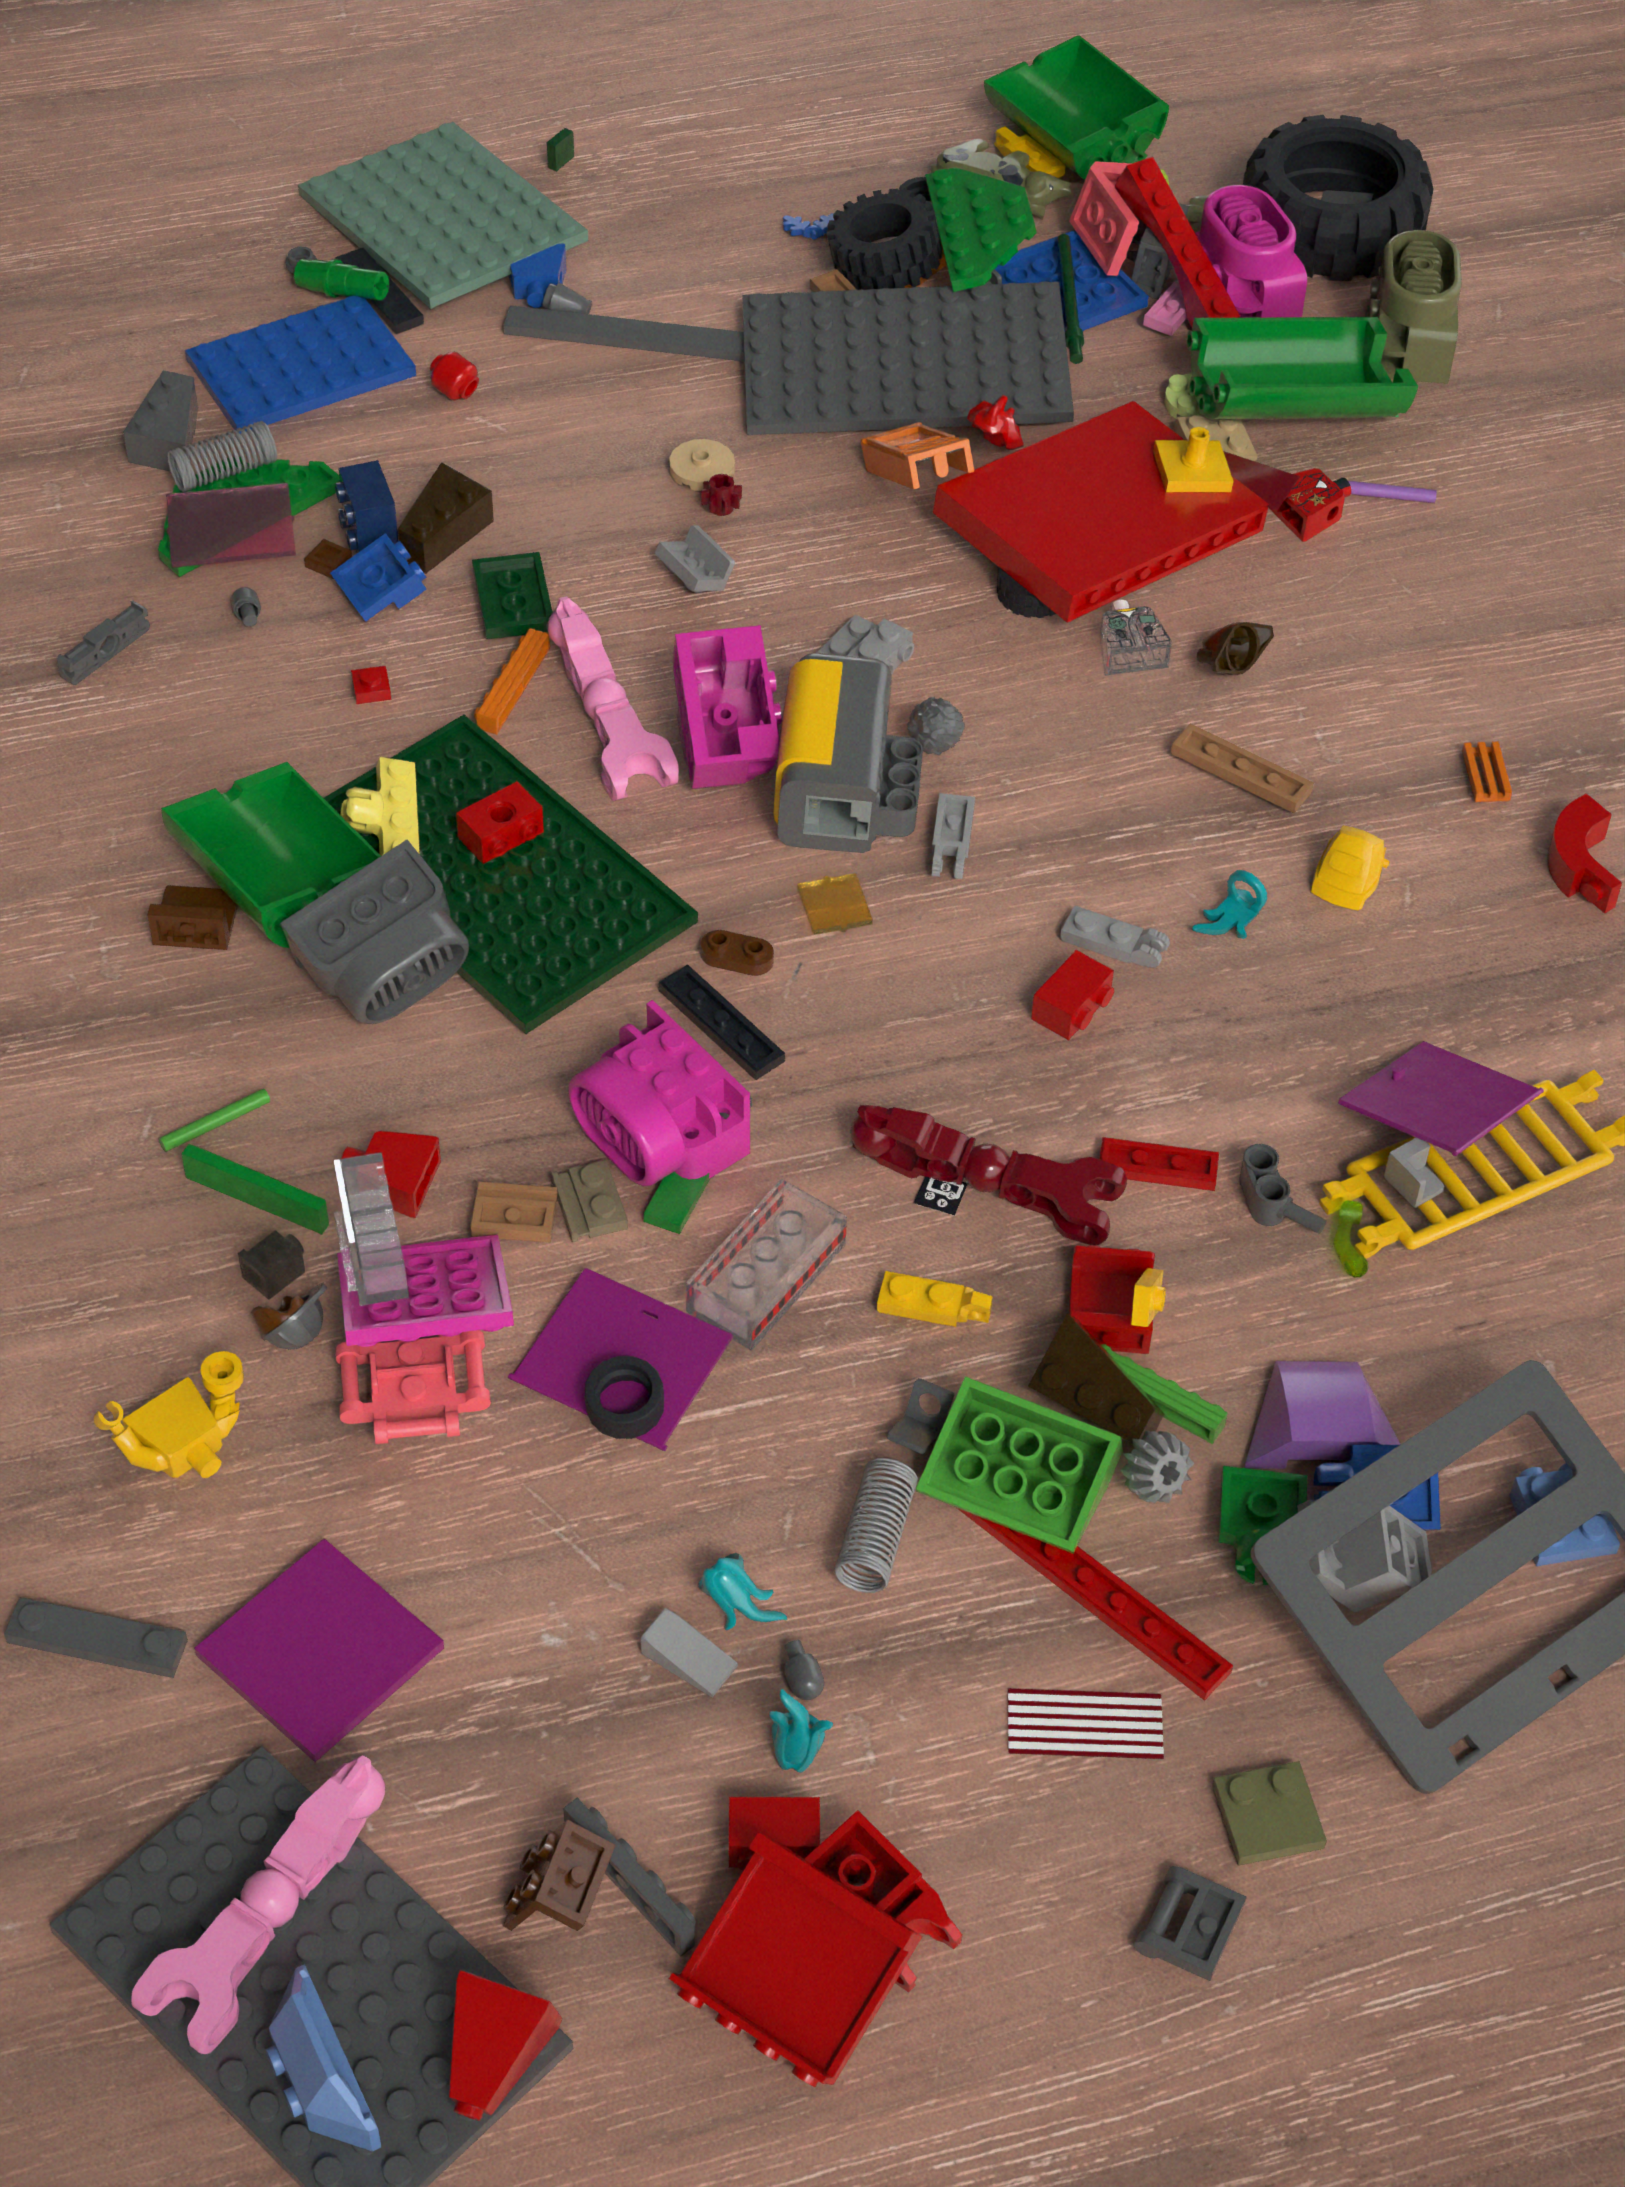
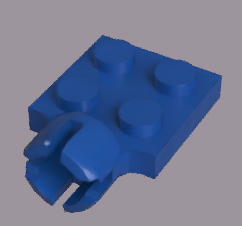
[1313,1445,1441,1531]

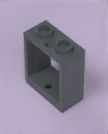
[1131,203,1189,300]

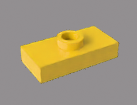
[1131,1268,1166,1327]

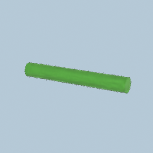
[159,1088,270,1152]

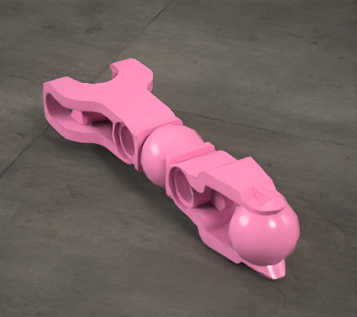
[547,596,679,801]
[131,1755,385,2054]

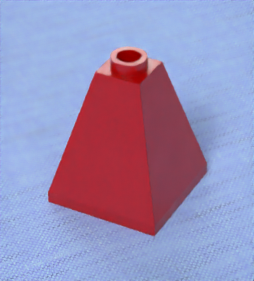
[449,1970,563,2121]

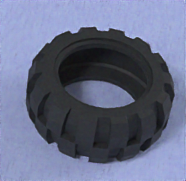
[1243,115,1434,281]

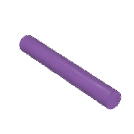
[1349,481,1437,503]

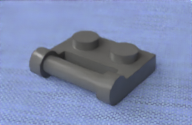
[1134,1866,1247,1981]

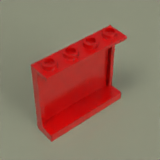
[669,1832,923,2087]

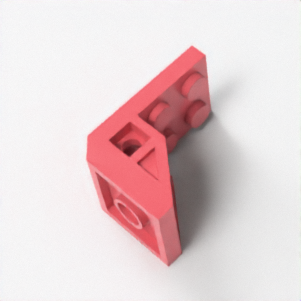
[1069,161,1139,276]

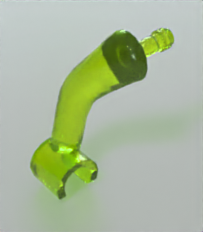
[1333,1200,1368,1278]

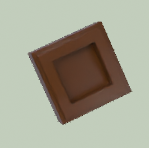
[304,539,352,579]

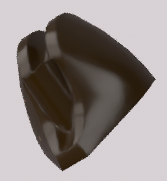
[1197,622,1274,675]

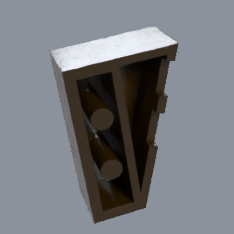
[398,462,494,574]

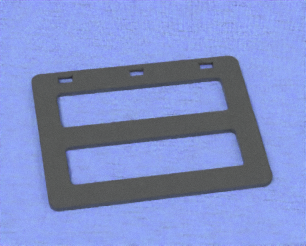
[1251,1360,1625,1794]

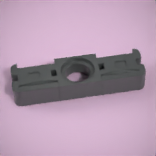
[57,601,150,685]

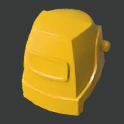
[1311,825,1390,911]

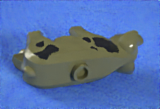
[931,139,1071,220]

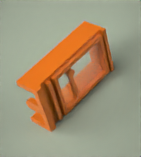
[860,422,974,489]

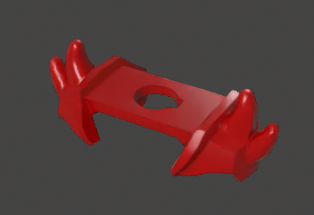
[967,395,1024,450]

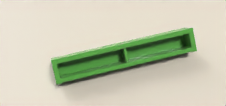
[1100,1344,1228,1444]

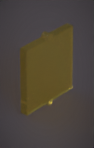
[797,873,873,935]

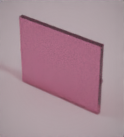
[166,483,296,568]

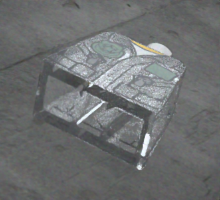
[1100,600,1172,676]

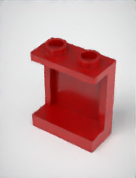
[1069,1245,1155,1354]

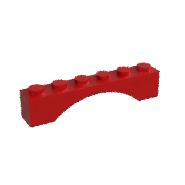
[1115,157,1241,328]

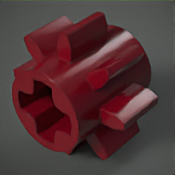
[701,474,742,516]

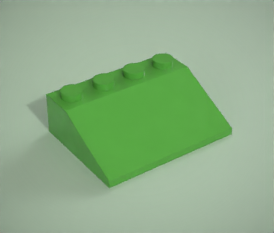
[916,1376,1123,1554]

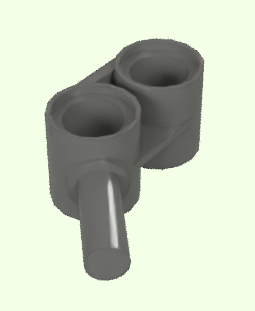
[1239,1144,1327,1234]

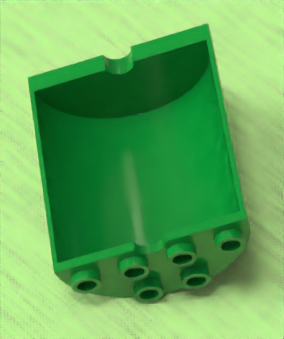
[984,35,1169,179]
[161,762,381,948]

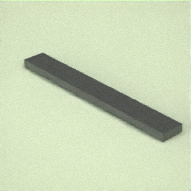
[504,305,745,362]

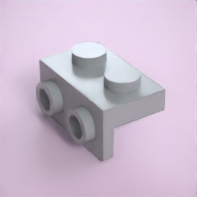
[655,525,735,593]

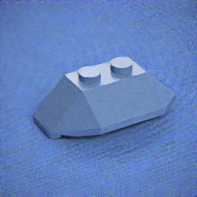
[265,1964,381,2151]

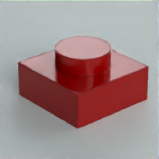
[351,666,392,704]

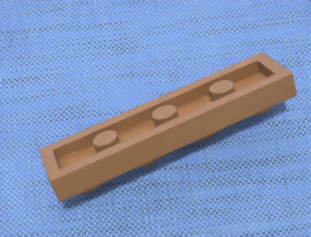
[1171,723,1314,813]

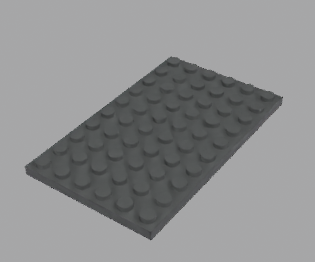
[742,282,1074,435]
[49,1746,574,2187]

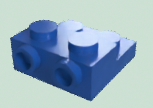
[330,533,427,622]

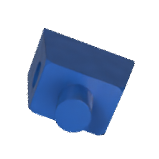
[508,244,566,308]

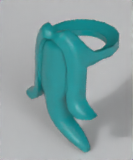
[1192,870,1267,939]
[698,1553,787,1630]
[769,1689,833,1773]

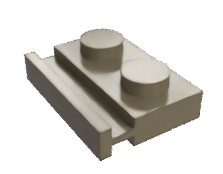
[551,1160,628,1242]

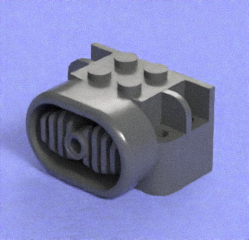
[280,839,469,1024]

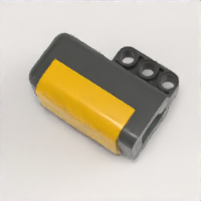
[773,653,923,853]

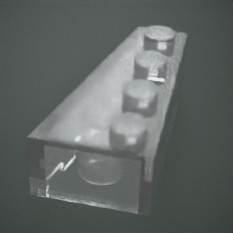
[334,1152,409,1306]

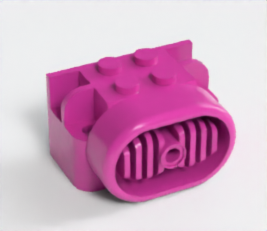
[1195,185,1307,318]
[673,625,782,789]
[568,1000,750,1186]

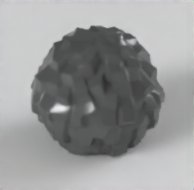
[907,697,965,755]

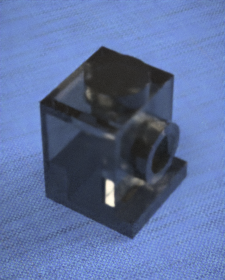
[238,1230,305,1300]

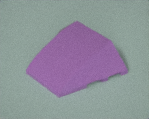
[1244,1361,1401,1469]

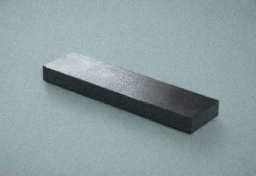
[335,247,424,334]
[659,965,785,1080]

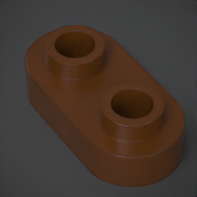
[701,930,774,976]

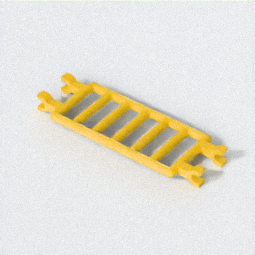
[1319,1069,1625,1260]

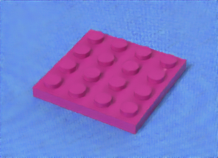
[337,1234,514,1347]

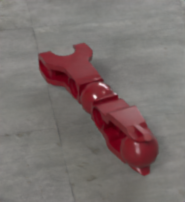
[850,1105,1127,1245]

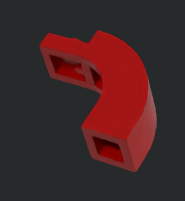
[1547,793,1622,914]

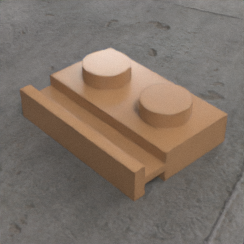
[471,1181,558,1243]

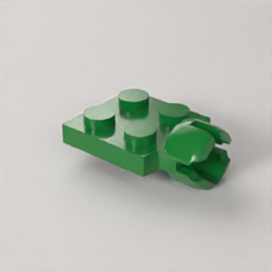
[1218,1466,1307,1585]

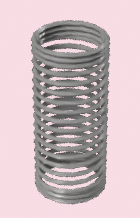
[168,421,277,492]
[834,1458,918,1593]

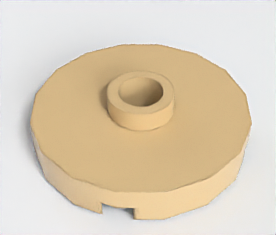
[669,439,735,491]

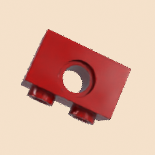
[456,781,544,864]

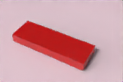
[1100,1137,1219,1191]

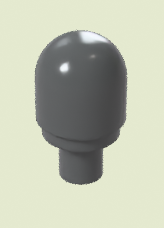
[231,587,261,626]
[784,1640,824,1700]

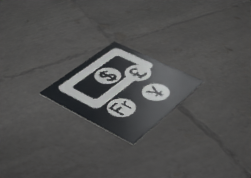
[913,1177,968,1216]

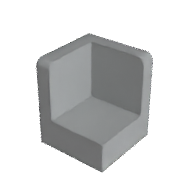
[1384,1138,1444,1208]

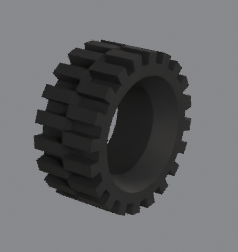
[827,189,943,290]

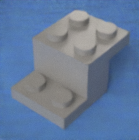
[1297,1499,1432,1613]

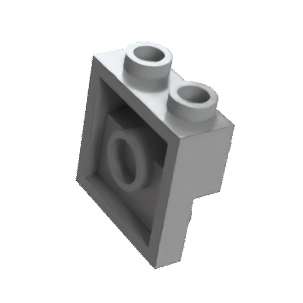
[816,615,914,675]

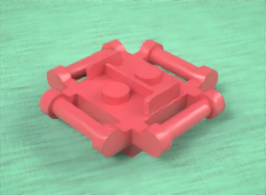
[335,1330,491,1444]

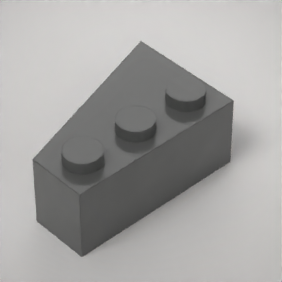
[123,370,198,472]

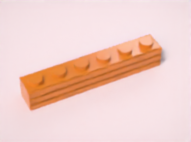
[474,628,550,735]

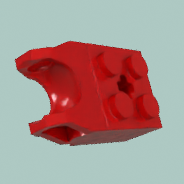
[805,1810,962,1993]

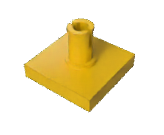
[1153,427,1233,492]

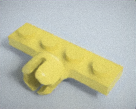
[341,757,419,856]

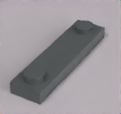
[4,1597,188,1678]

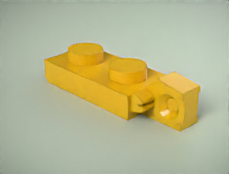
[994,126,1066,178]
[877,1271,993,1327]

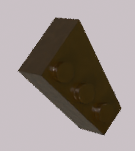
[1028,1313,1165,1444]

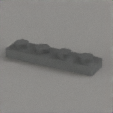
[563,1797,696,1957]

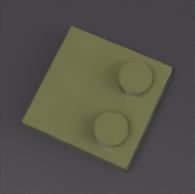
[1212,1761,1327,1866]

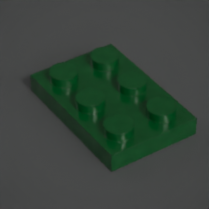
[472,552,553,639]

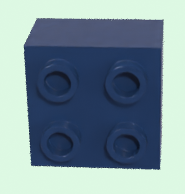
[335,460,398,553]

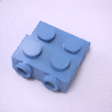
[1510,1463,1620,1566]

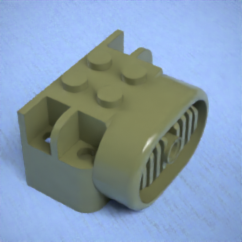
[1365,230,1462,384]

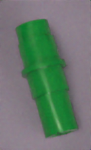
[294,259,389,301]

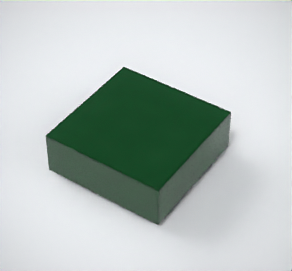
[546,128,574,172]

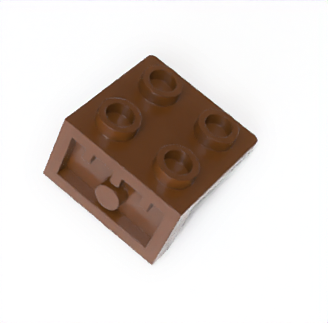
[147,885,238,950]
[503,1820,615,1931]

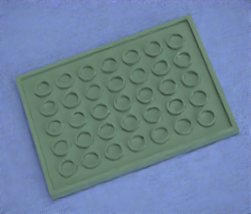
[298,122,589,309]

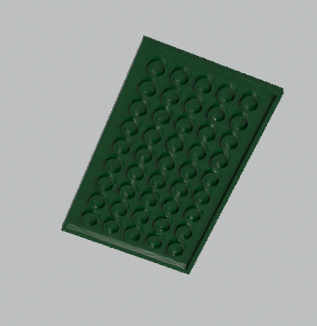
[324,714,698,1034]

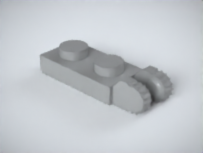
[932,793,975,879]
[1060,906,1170,968]

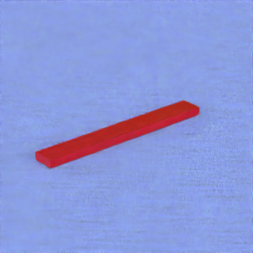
[956,1507,1233,1701]

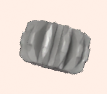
[1120,1431,1195,1503]

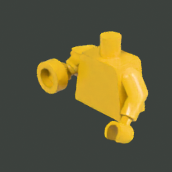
[94,1351,244,1478]

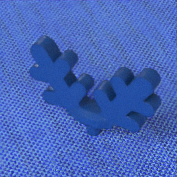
[783,213,834,240]

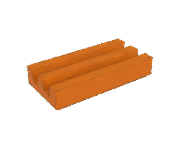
[1462,741,1512,802]

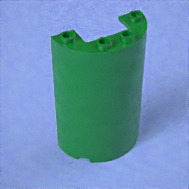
[1186,317,1418,420]

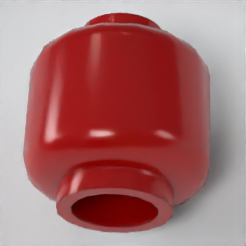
[430,351,479,401]

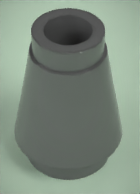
[543,283,592,314]

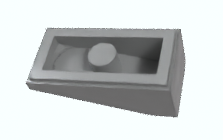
[641,1608,738,1698]

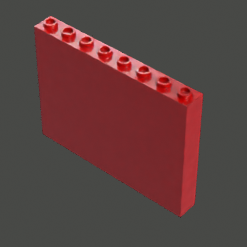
[933,401,1269,623]

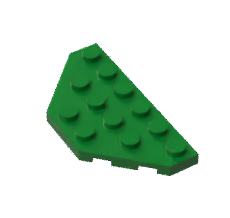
[925,167,1037,292]
[158,457,340,577]

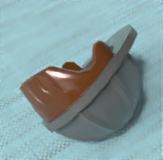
[251,1282,327,1350]

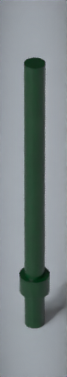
[1057,234,1084,364]

